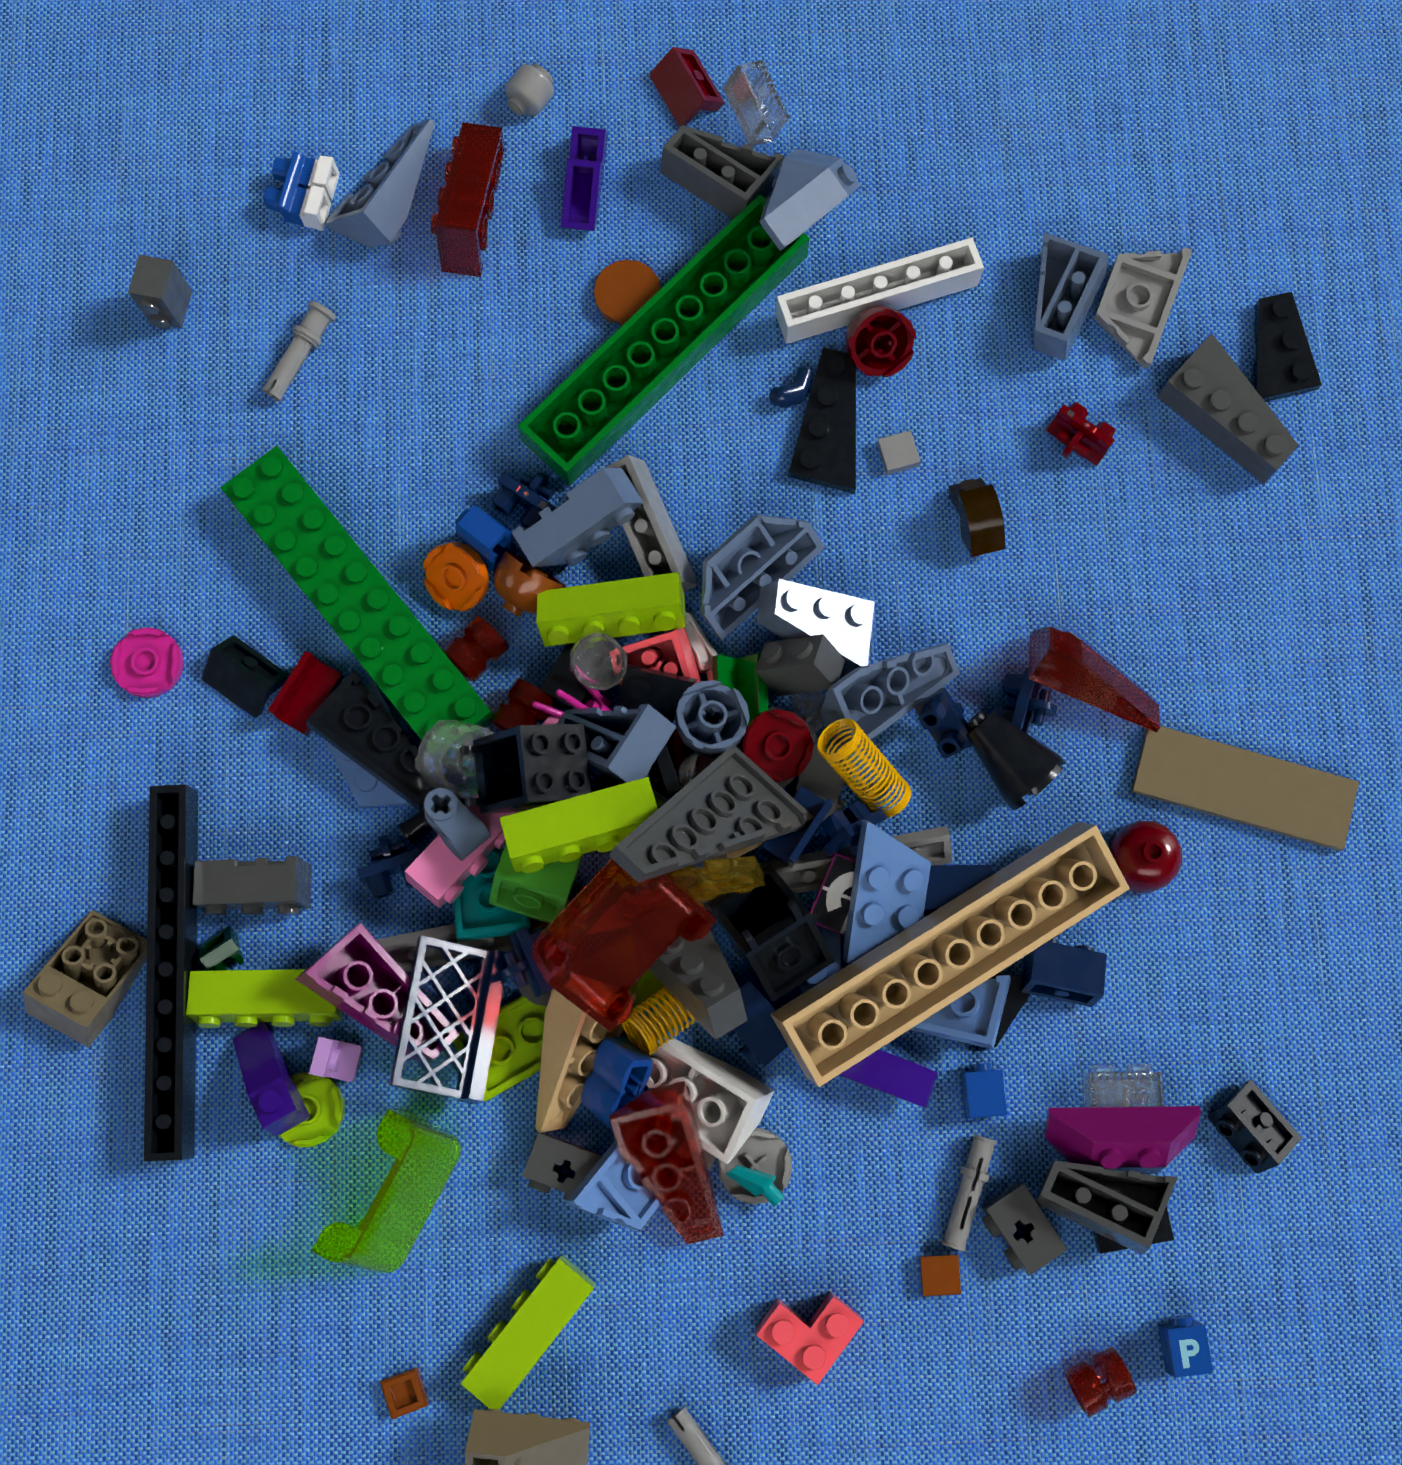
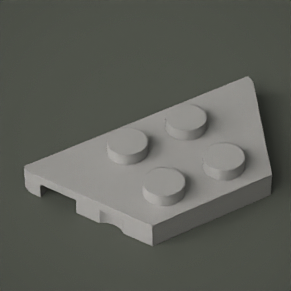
[1094,248,1192,369]

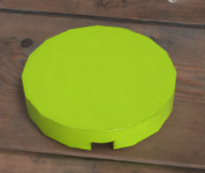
[279,1073,345,1147]

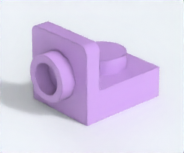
[309,1037,363,1082]

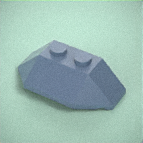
[701,514,825,640]

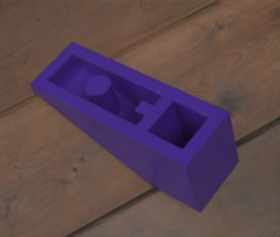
[232,1022,311,1136]

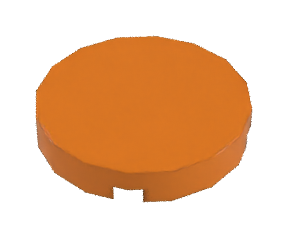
[423,541,489,612]

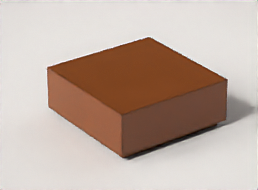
[919,1254,961,1296]
[380,1366,430,1420]

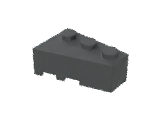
[192,856,312,915]

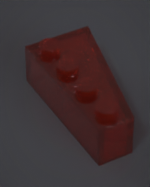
[431,122,504,277]

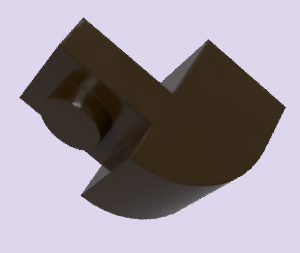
[948,478,1006,557]

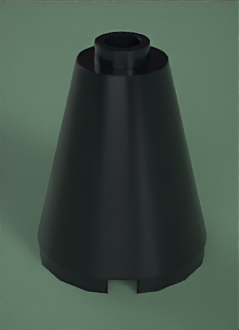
[966,710,1066,810]

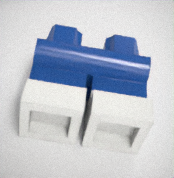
[263,151,340,231]

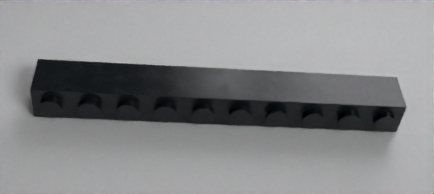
[144,785,198,1161]

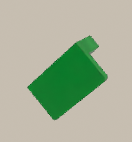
[712,654,769,723]

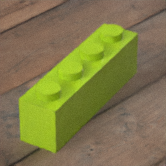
[536,572,686,647]
[500,777,658,873]
[186,969,343,1028]
[460,1255,596,1410]

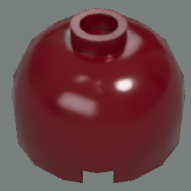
[845,305,916,377]
[1108,821,1182,893]

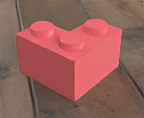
[609,628,702,685]
[755,1291,864,1385]

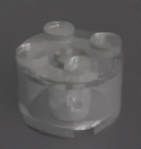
[415,720,493,799]

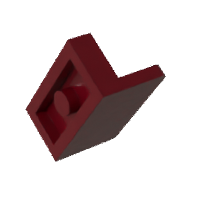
[650,47,725,126]
[268,651,345,736]

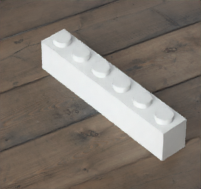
[775,237,984,344]

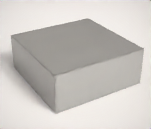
[877,430,921,475]

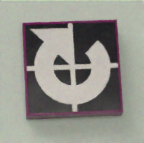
[809,853,856,936]

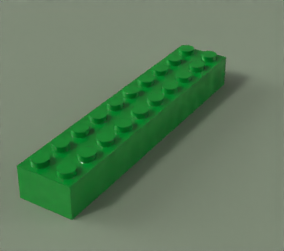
[517,194,810,486]
[220,445,496,764]

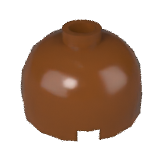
[494,551,566,616]

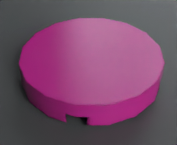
[110,627,184,698]

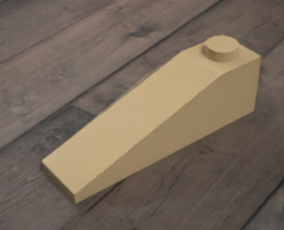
[535,975,637,1133]

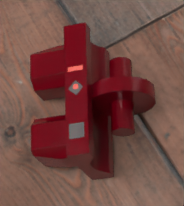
[1046,402,1115,466]

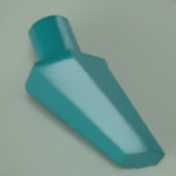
[726,1165,785,1207]

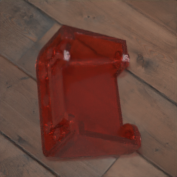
[531,859,717,1032]

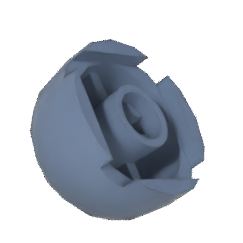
[675,680,750,756]

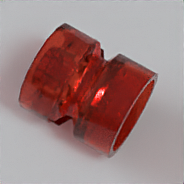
[442,615,509,682]
[490,678,556,731]
[1064,1346,1137,1418]

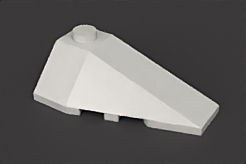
[628,1030,775,1164]

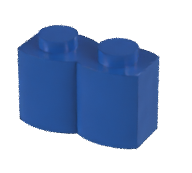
[456,505,517,573]
[581,1037,653,1127]

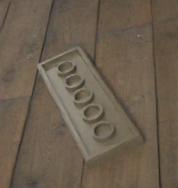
[1130,723,1359,851]

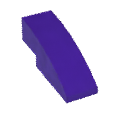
[561,126,608,232]
[838,1049,938,1108]

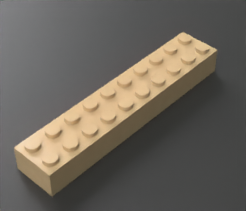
[770,822,1130,1087]

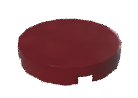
[740,709,814,782]

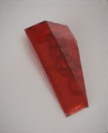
[1029,627,1160,733]
[609,1081,724,1245]

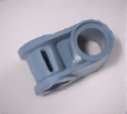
[424,788,491,861]

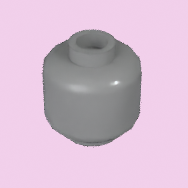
[505,64,554,116]

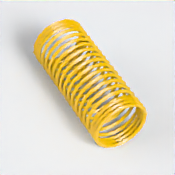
[817,718,911,818]
[621,986,697,1056]

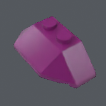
[1044,1106,1201,1174]

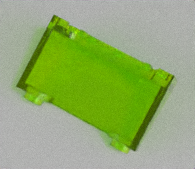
[311,1108,461,1274]

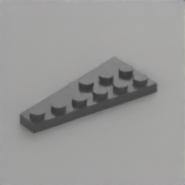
[609,746,815,883]

